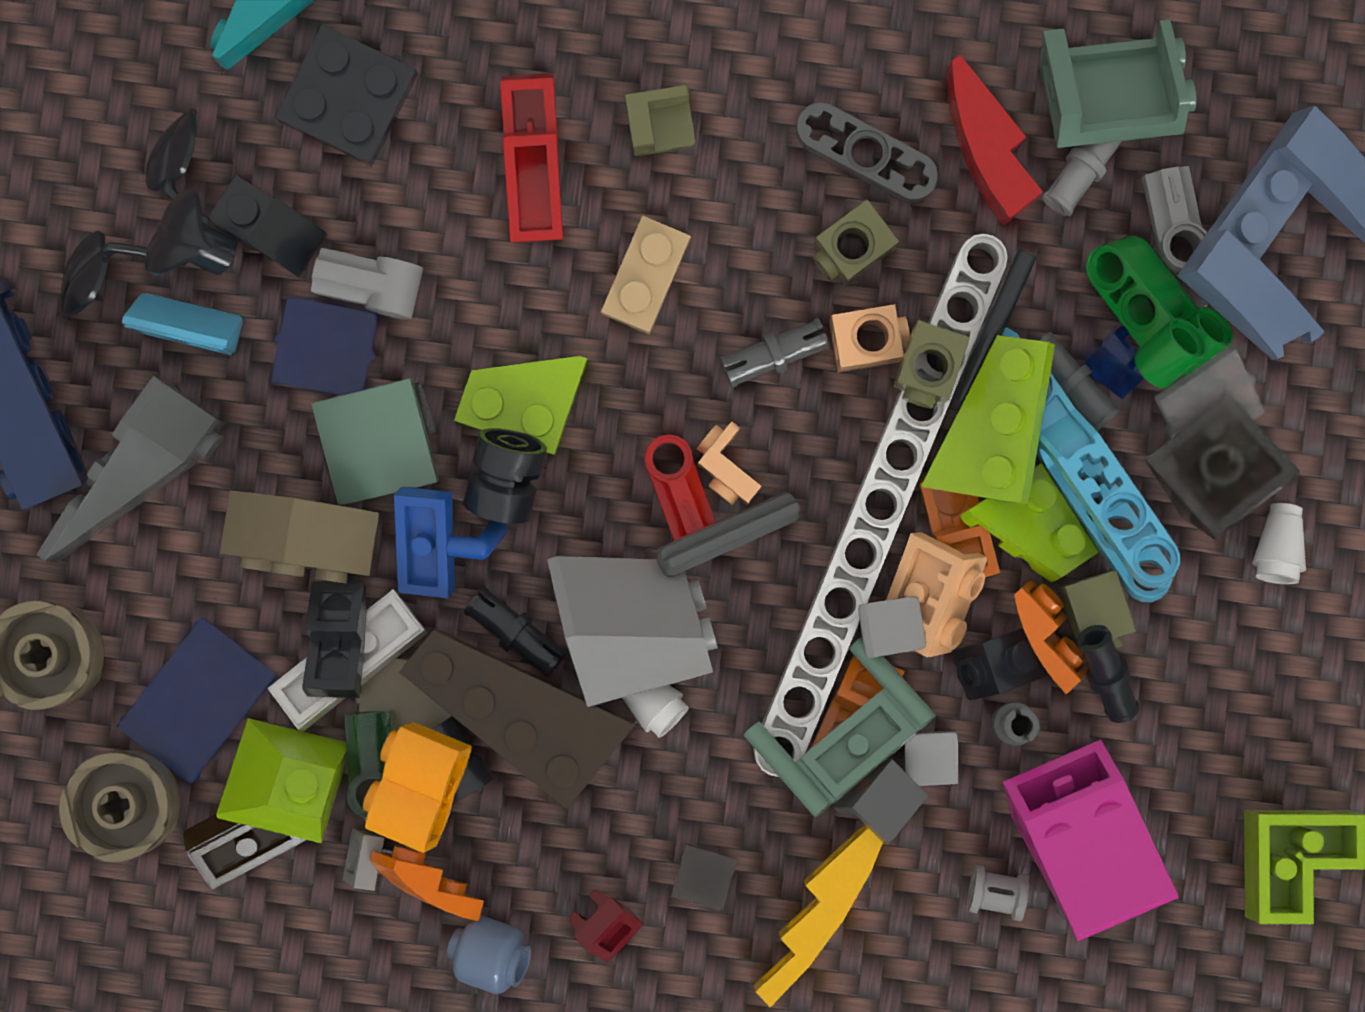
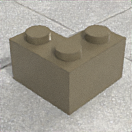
[220,490,379,583]

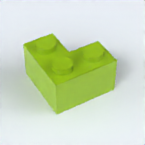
[1244,810,1365,924]

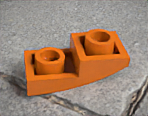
[1014,579,1088,694]
[370,845,484,922]

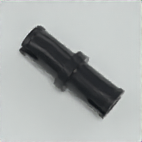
[463,586,568,678]
[1077,625,1139,723]

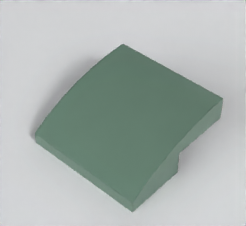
[311,378,439,506]

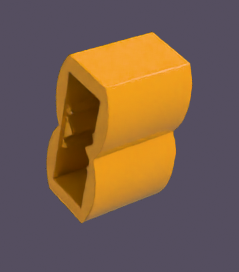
[363,722,472,853]

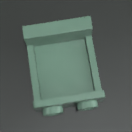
[1039,19,1196,148]

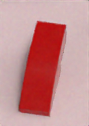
[946,55,1043,226]
[500,73,563,242]

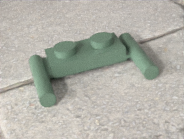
[744,637,936,818]

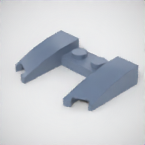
[1177,106,1365,360]

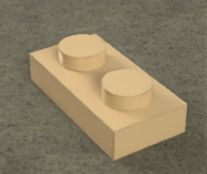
[601,215,691,335]

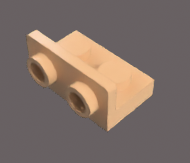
[886,532,987,658]

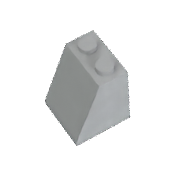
[547,556,718,707]

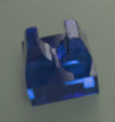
[1081,326,1144,399]

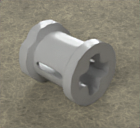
[967,864,1030,922]

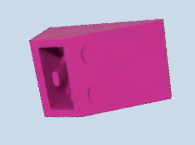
[1002,740,1178,941]

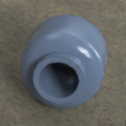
[447,916,531,995]

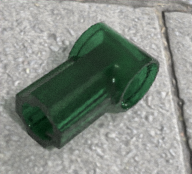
[344,710,393,819]

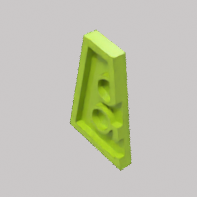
[921,335,1055,505]

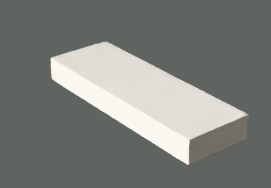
[268,589,428,732]

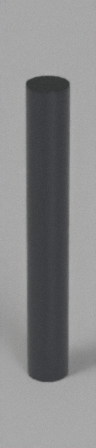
[953,248,1038,402]

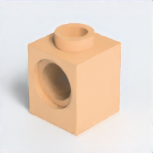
[829,304,910,373]

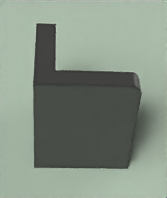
[832,759,928,842]

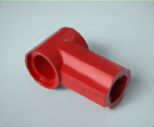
[643,434,716,541]

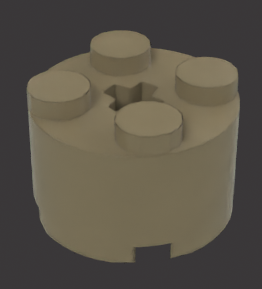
[0,601,104,710]
[59,750,181,862]

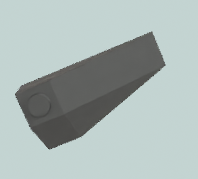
[36,376,225,562]

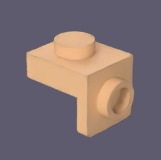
[697,421,762,506]

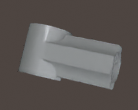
[1142,166,1207,276]
[311,248,424,320]

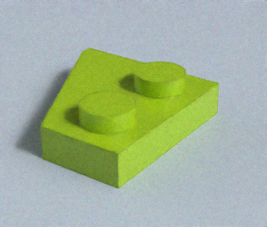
[454,356,588,456]
[959,463,1099,583]

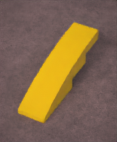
[754,824,883,1007]

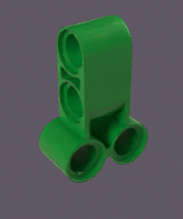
[1086,235,1234,388]

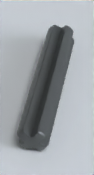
[657,492,800,576]

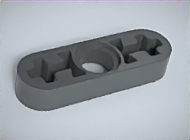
[796,102,938,203]

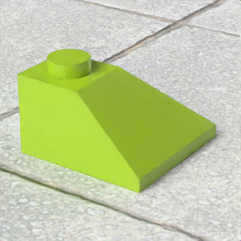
[216,718,351,843]

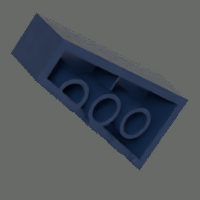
[0,278,89,510]

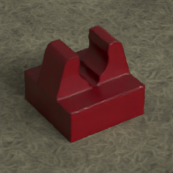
[570,890,644,963]

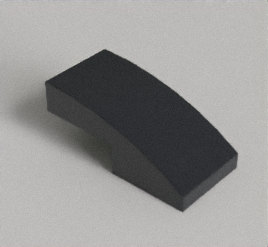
[302,582,367,698]

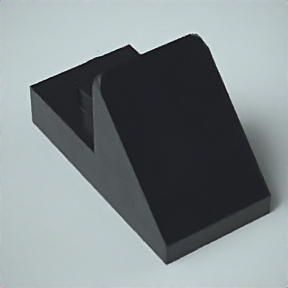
[208,175,327,277]

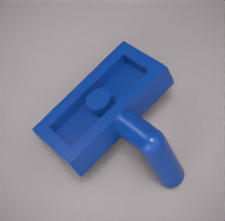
[394,487,508,599]

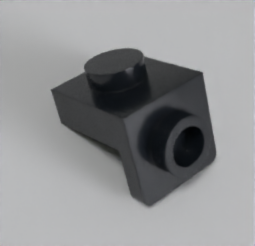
[953,628,1047,701]

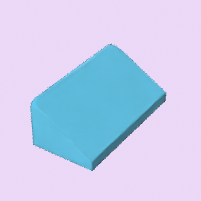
[122,293,243,355]

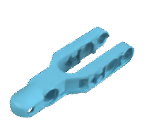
[975,327,1180,602]

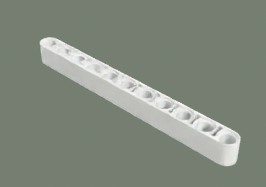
[753,234,1008,777]

